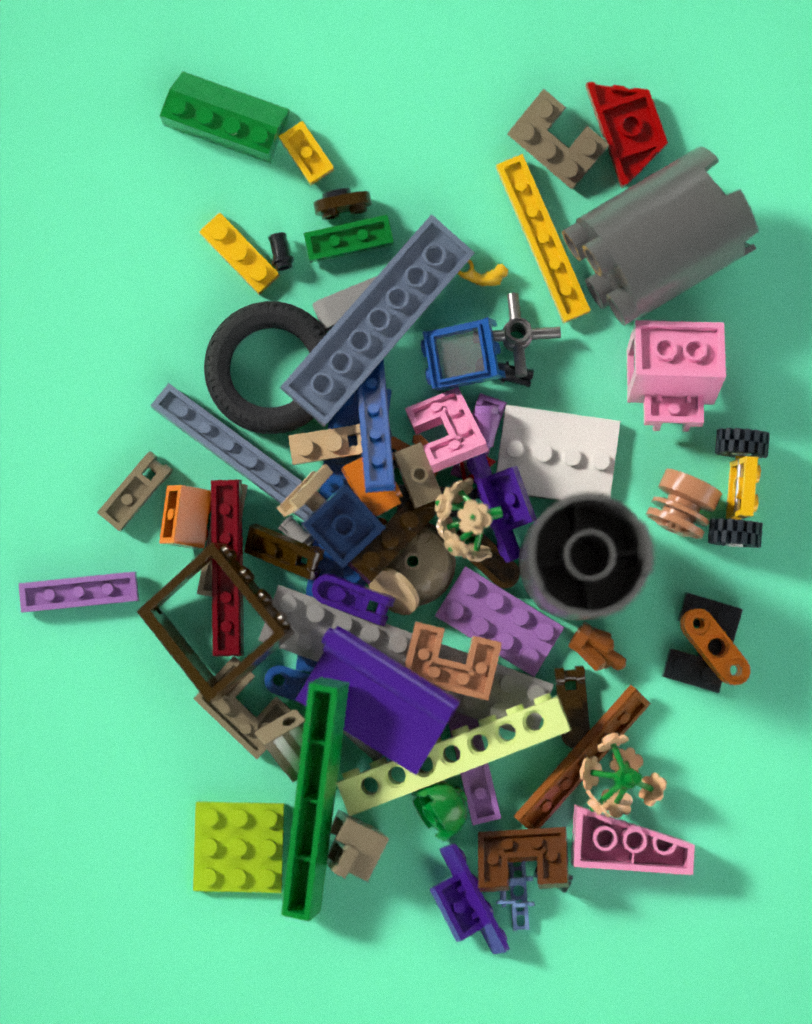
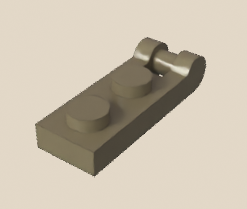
[97,451,173,532]

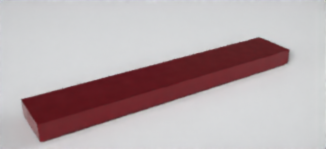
[211,479,244,656]

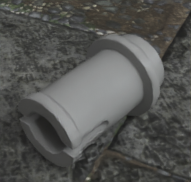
[278,515,315,546]

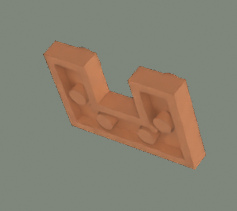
[405,622,502,700]

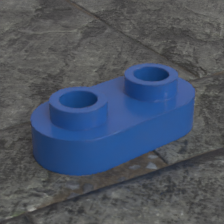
[265,665,310,701]

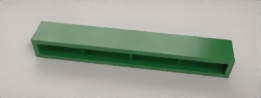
[281,677,349,922]

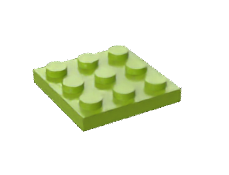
[193,801,284,893]

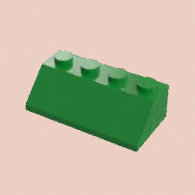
[159,71,290,163]

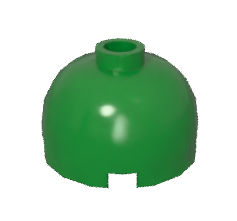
[412,781,467,842]

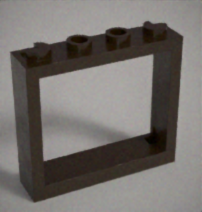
[136,542,295,703]

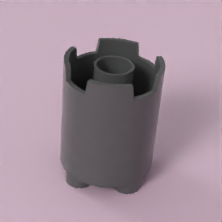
[562,146,759,326]
[518,492,654,621]

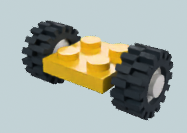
[708,428,770,548]

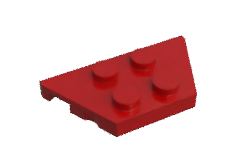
[585,82,668,188]

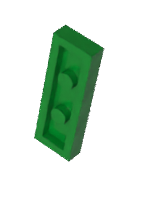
[303,214,394,263]

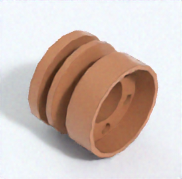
[645,469,722,540]

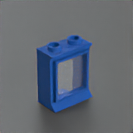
[421,317,506,391]

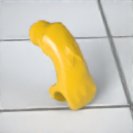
[458,259,509,286]

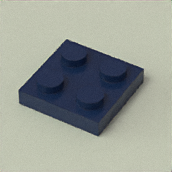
[301,484,386,569]

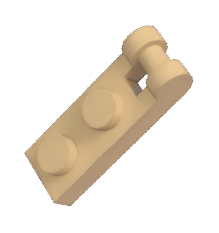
[288,424,362,465]

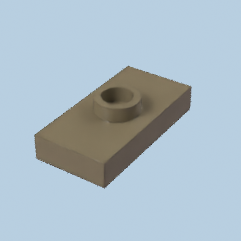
[392,442,442,509]

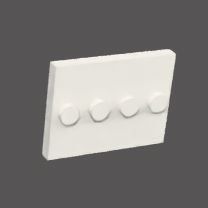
[496,405,620,501]

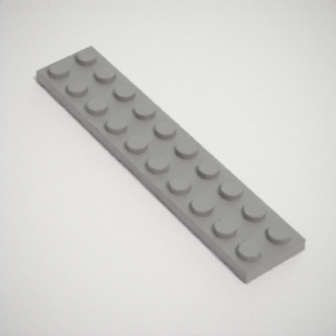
[258,585,554,733]

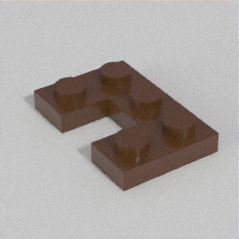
[478,827,569,892]

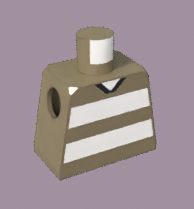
[255,710,305,783]

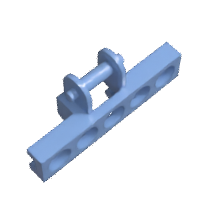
[496,862,535,931]

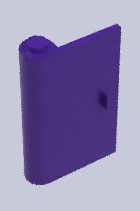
[296,625,460,775]

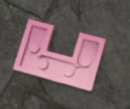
[405,387,489,473]

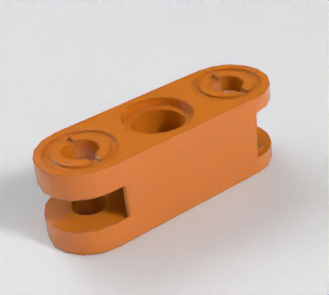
[680,609,751,685]

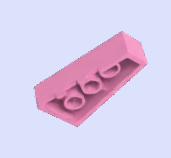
[571,804,695,875]

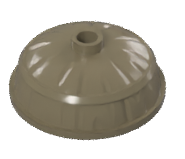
[387,523,456,606]

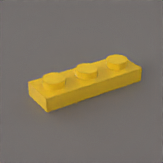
[199,212,280,295]

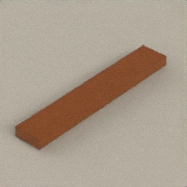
[514,684,651,829]

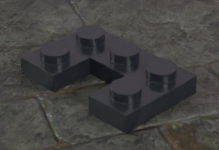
[662,593,743,693]

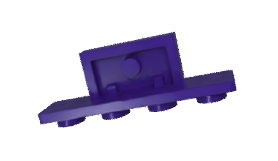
[467,453,537,563]
[429,843,510,954]

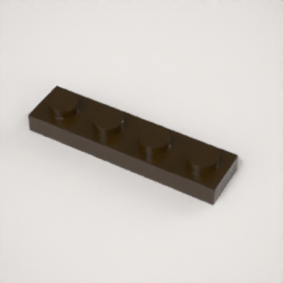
[348,499,437,584]

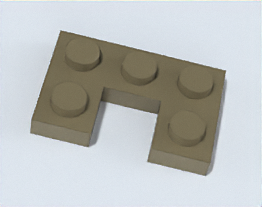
[507,89,610,190]
[193,656,292,759]

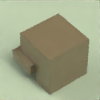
[327,810,389,882]

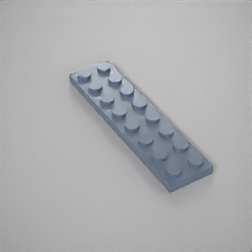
[280,214,475,426]

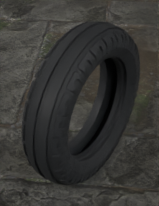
[204,301,327,434]

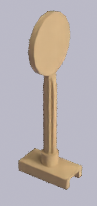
[277,464,419,615]

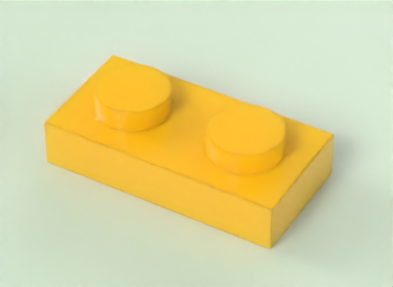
[279,121,334,186]

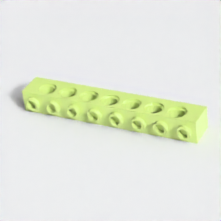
[337,693,571,816]

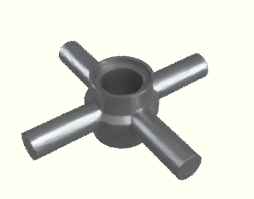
[473,293,561,378]

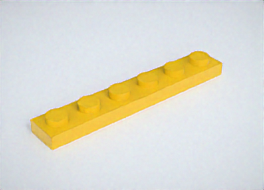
[496,154,591,324]

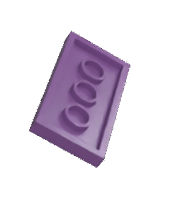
[435,566,565,677]

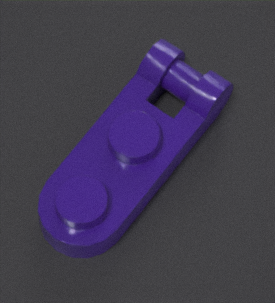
[312,573,396,626]

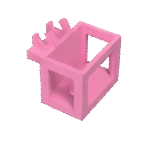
[627,320,726,432]

